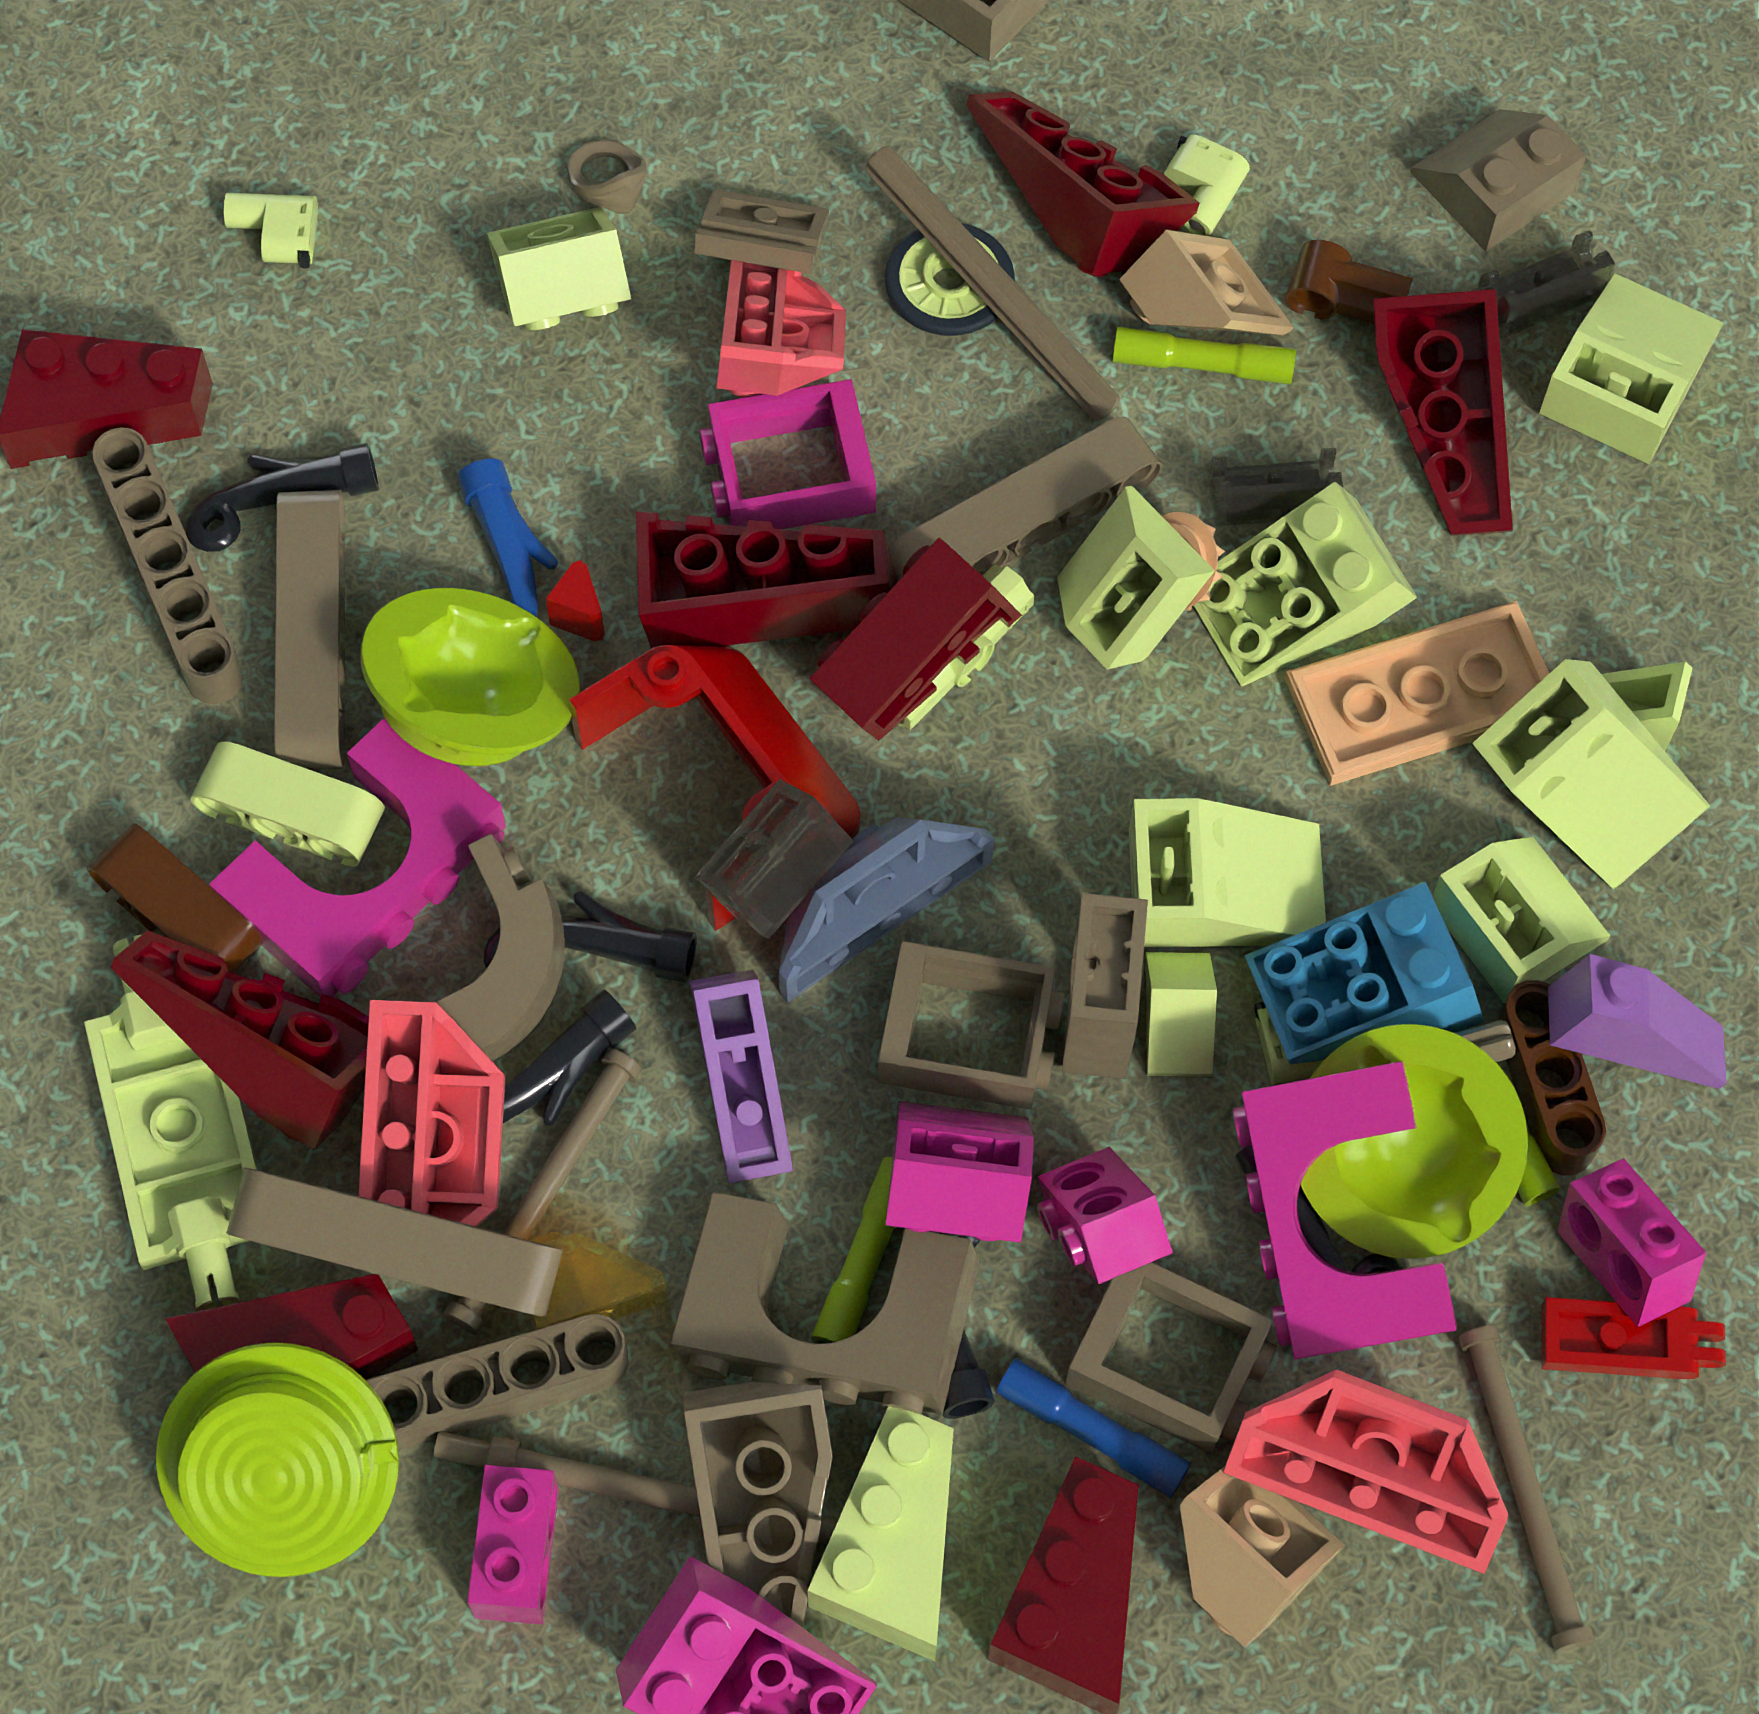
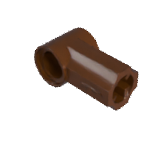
[1285,240,1413,324]

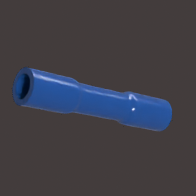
[996,1358,1192,1498]

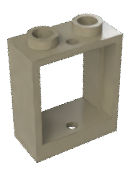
[1062,893,1148,1079]
[878,941,1065,1110]
[1066,1262,1277,1455]

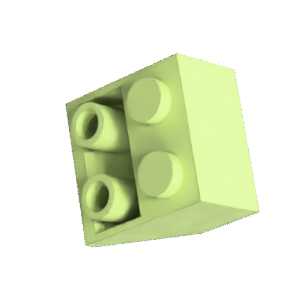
[1057,486,1215,670]
[1432,837,1610,1004]

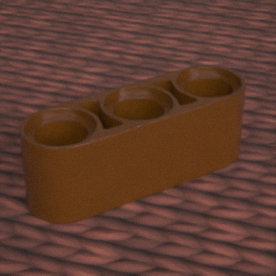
[86,823,263,972]
[1498,980,1606,1176]

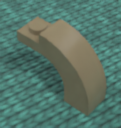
[436,834,565,1061]

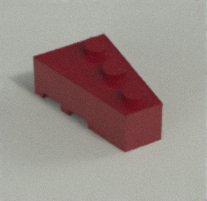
[0,329,213,469]
[809,537,1022,741]
[988,1456,1139,1714]

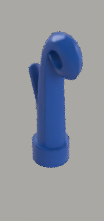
[457,458,558,617]

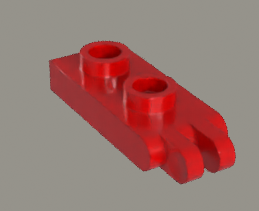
[1541,1297,1726,1379]

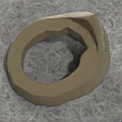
[567,140,647,214]

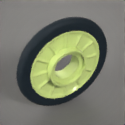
[885,223,1015,336]

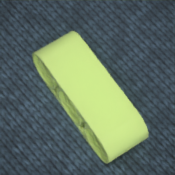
[190,742,385,867]

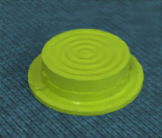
[360,588,580,766]
[1301,1024,1528,1259]
[156,1343,399,1577]

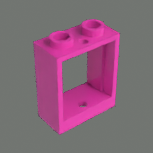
[699,379,876,529]

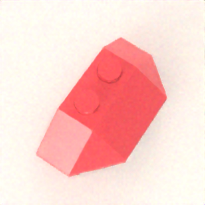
[717,260,846,398]
[354,1000,506,1269]
[1223,1369,1508,1574]

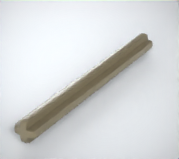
[865,146,1120,422]

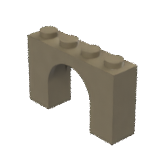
[671,1192,980,1415]

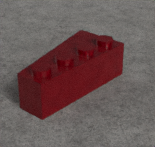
[636,511,896,649]

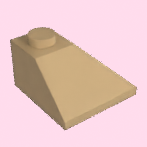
[1119,230,1294,335]
[1180,1465,1345,1648]

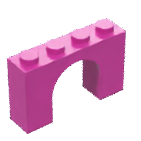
[209,717,506,997]
[1233,1061,1457,1360]

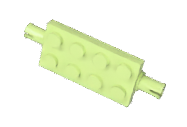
[84,935,258,1311]

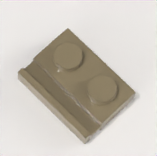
[694,189,829,274]

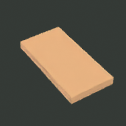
[1285,601,1549,786]

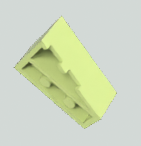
[807,1406,954,1662]

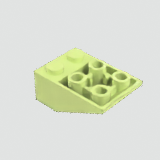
[1539,273,1724,464]
[1194,482,1417,686]
[1472,659,1710,889]
[1129,798,1326,947]

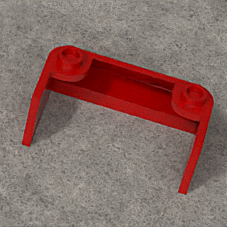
[569,645,860,931]

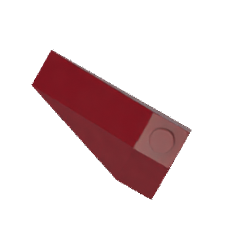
[966,91,1200,277]
[1373,289,1513,536]
[110,930,369,1150]

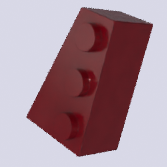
[165,1274,418,1380]

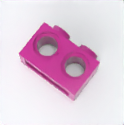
[1036,1147,1173,1284]
[1557,1158,1706,1327]
[467,1465,559,1625]

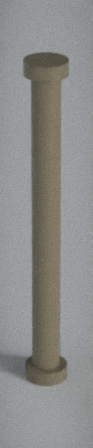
[443,1049,642,1335]
[1458,1325,1595,1653]

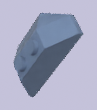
[779,817,994,1003]

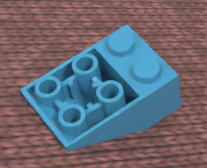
[1245,882,1484,1065]

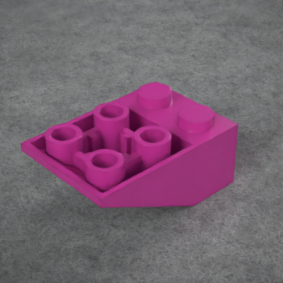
[885,1101,1034,1243]
[616,1556,877,1714]

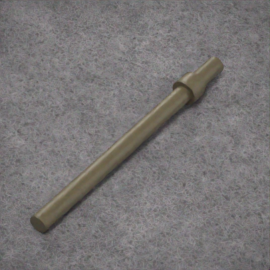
[433,1431,838,1545]

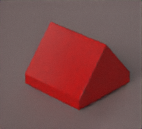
[546,560,605,641]

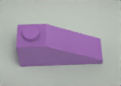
[1548,954,1727,1089]
[689,969,793,1183]

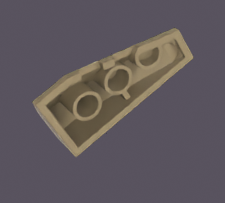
[683,1382,833,1627]

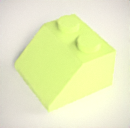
[487,207,631,330]

